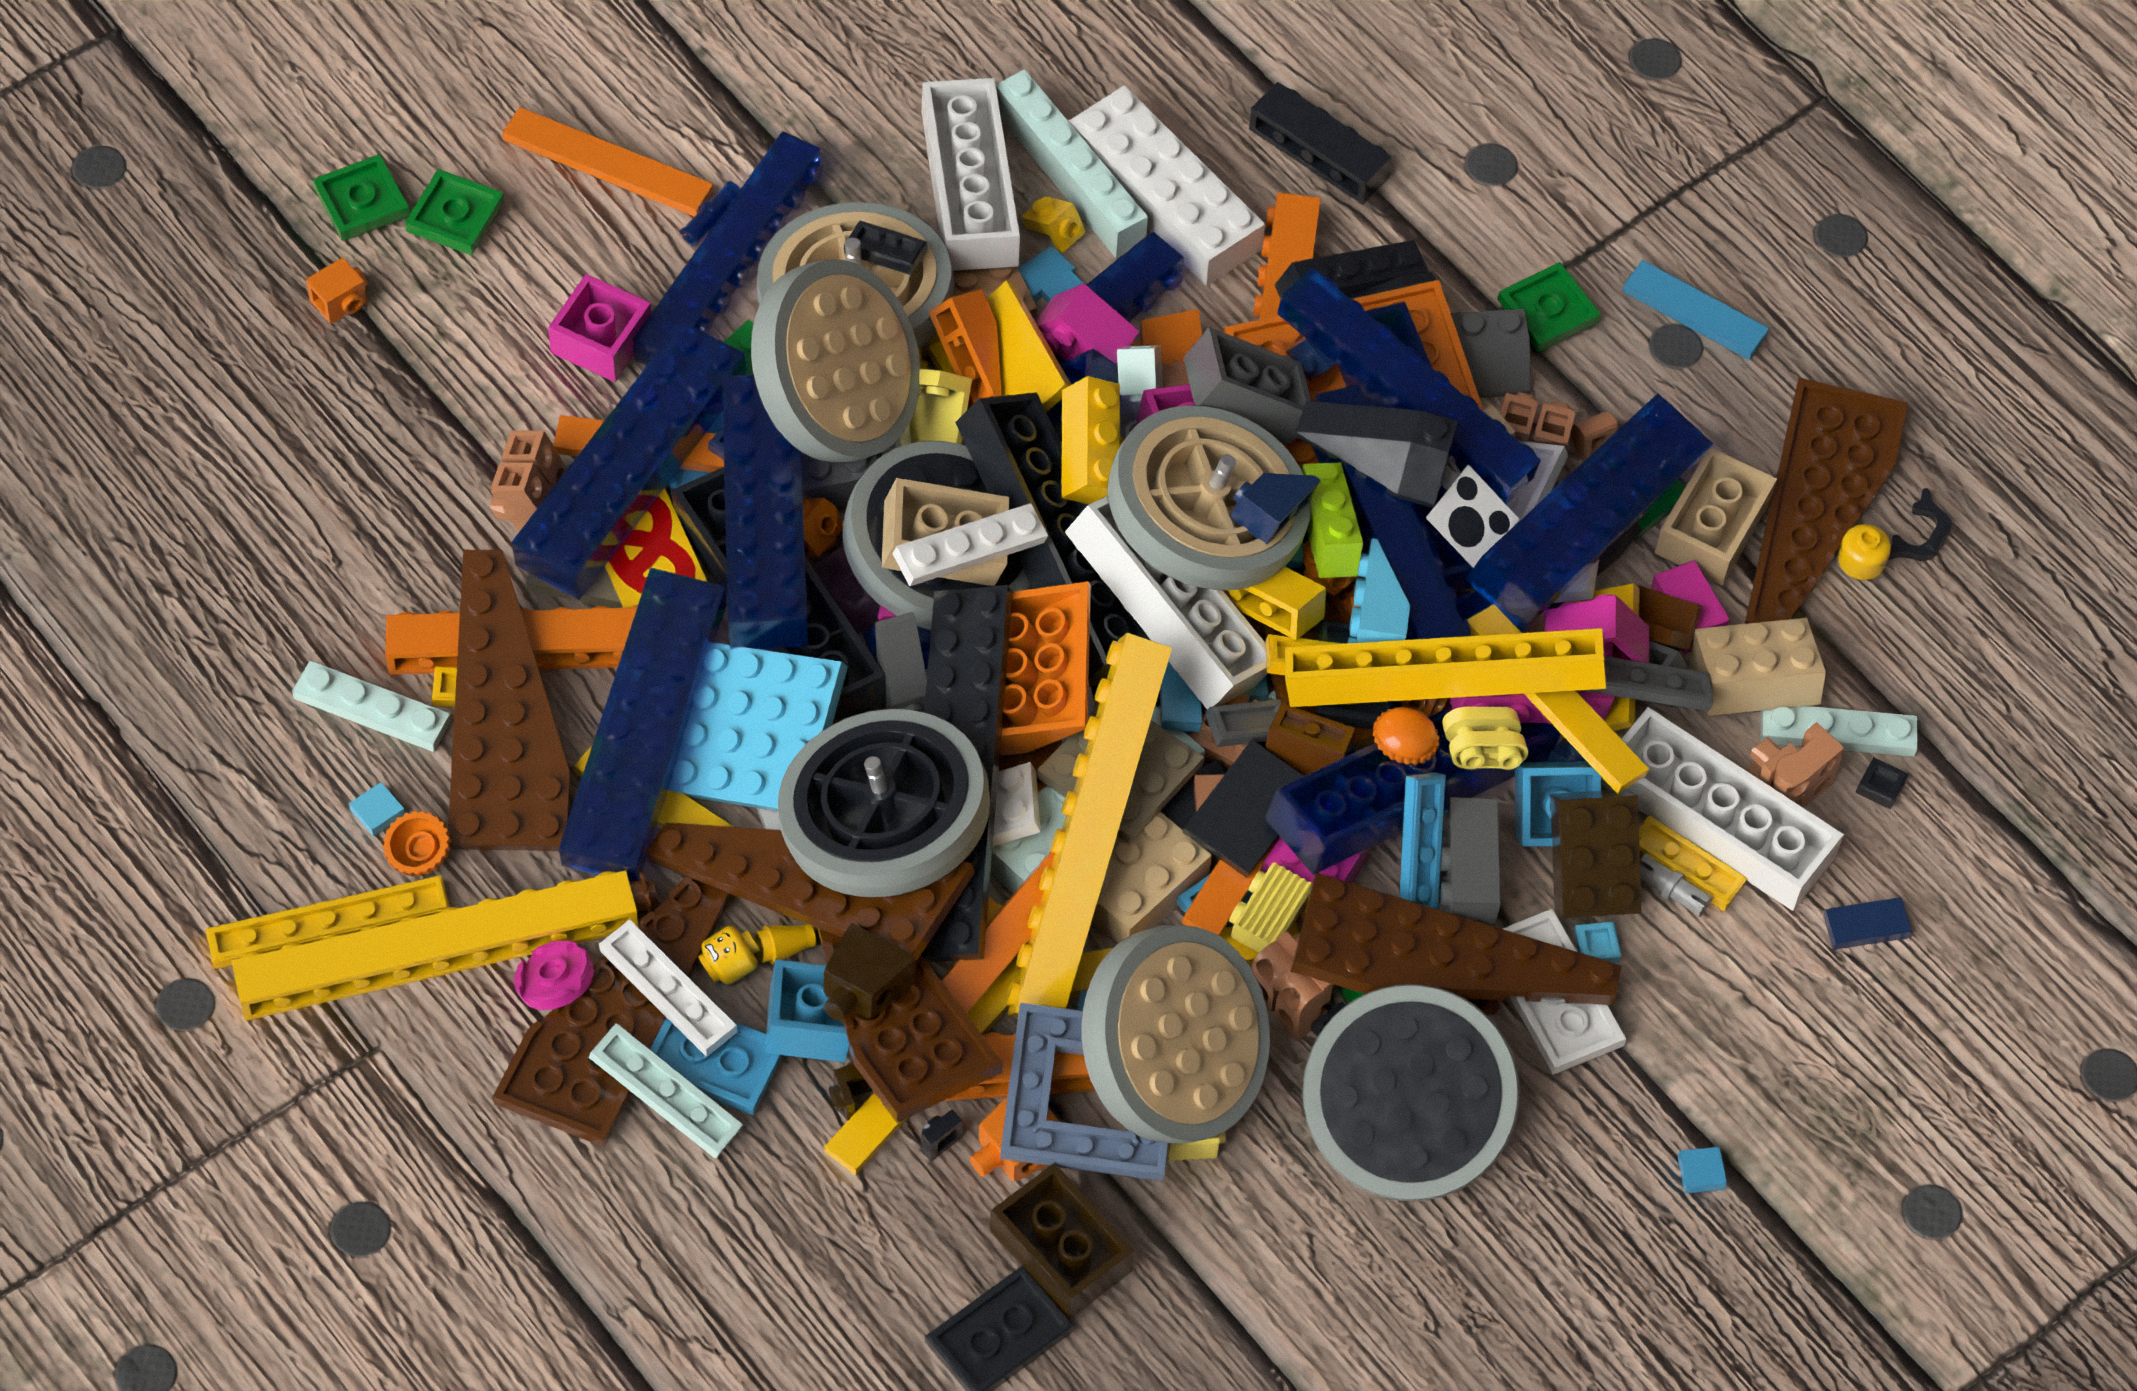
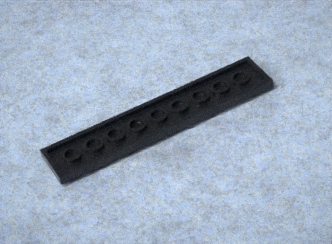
[921,585,1013,962]

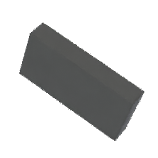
[1206,699,1282,747]

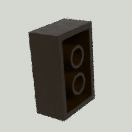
[1550,789,1642,918]
[990,1163,1134,1319]

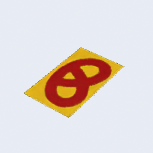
[578,477,712,608]

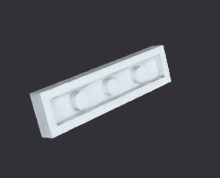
[893,503,1048,586]
[599,920,737,1057]

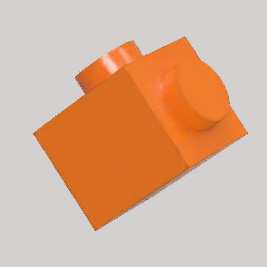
[306,257,368,325]

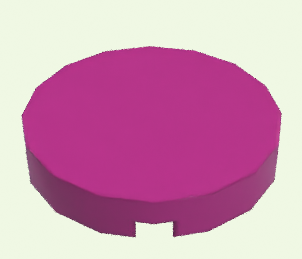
[514,940,594,1010]

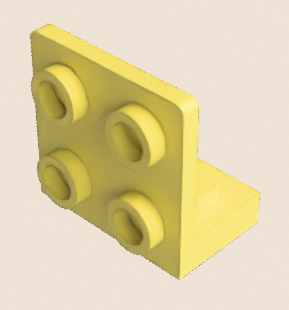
[909,369,972,445]

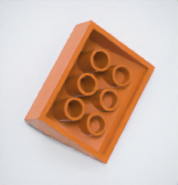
[1000,581,1091,756]

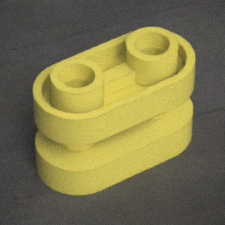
[1442,707,1528,770]

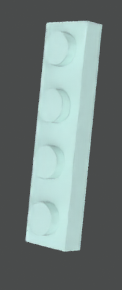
[292,661,451,752]
[1760,706,1917,757]
[589,1023,743,1159]

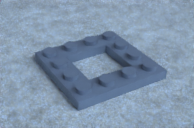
[1000,1003,1168,1181]

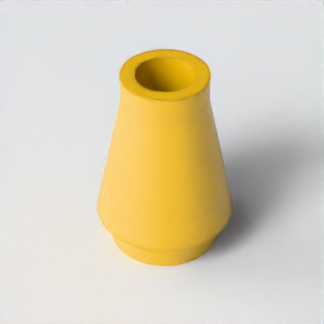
[754,924,816,965]

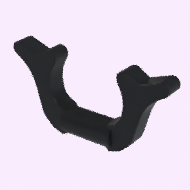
[1888,488,1952,561]

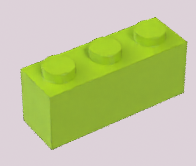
[1302,462,1363,578]

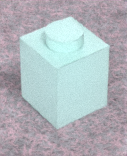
[1117,345,1163,401]

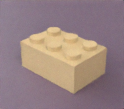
[1654,447,1777,586]
[882,478,1009,586]
[1690,618,1826,716]
[1092,812,1212,943]

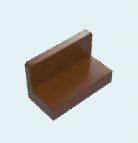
[1637,585,1702,650]
[1265,703,1356,785]

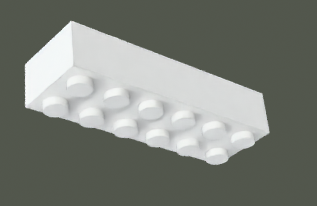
[922,78,1020,271]
[1069,85,1265,286]
[1065,496,1267,710]
[1601,707,1844,911]

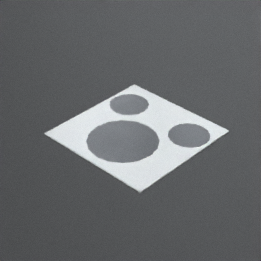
[1426,465,1519,572]

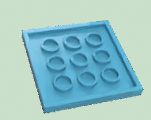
[666,642,848,812]

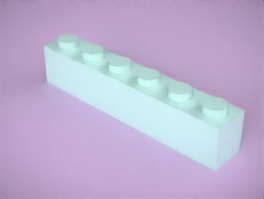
[995,69,1148,258]

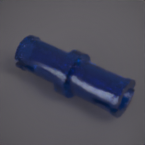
[679,181,744,247]

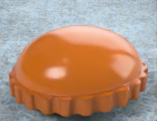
[1373,707,1439,765]
[382,811,452,877]

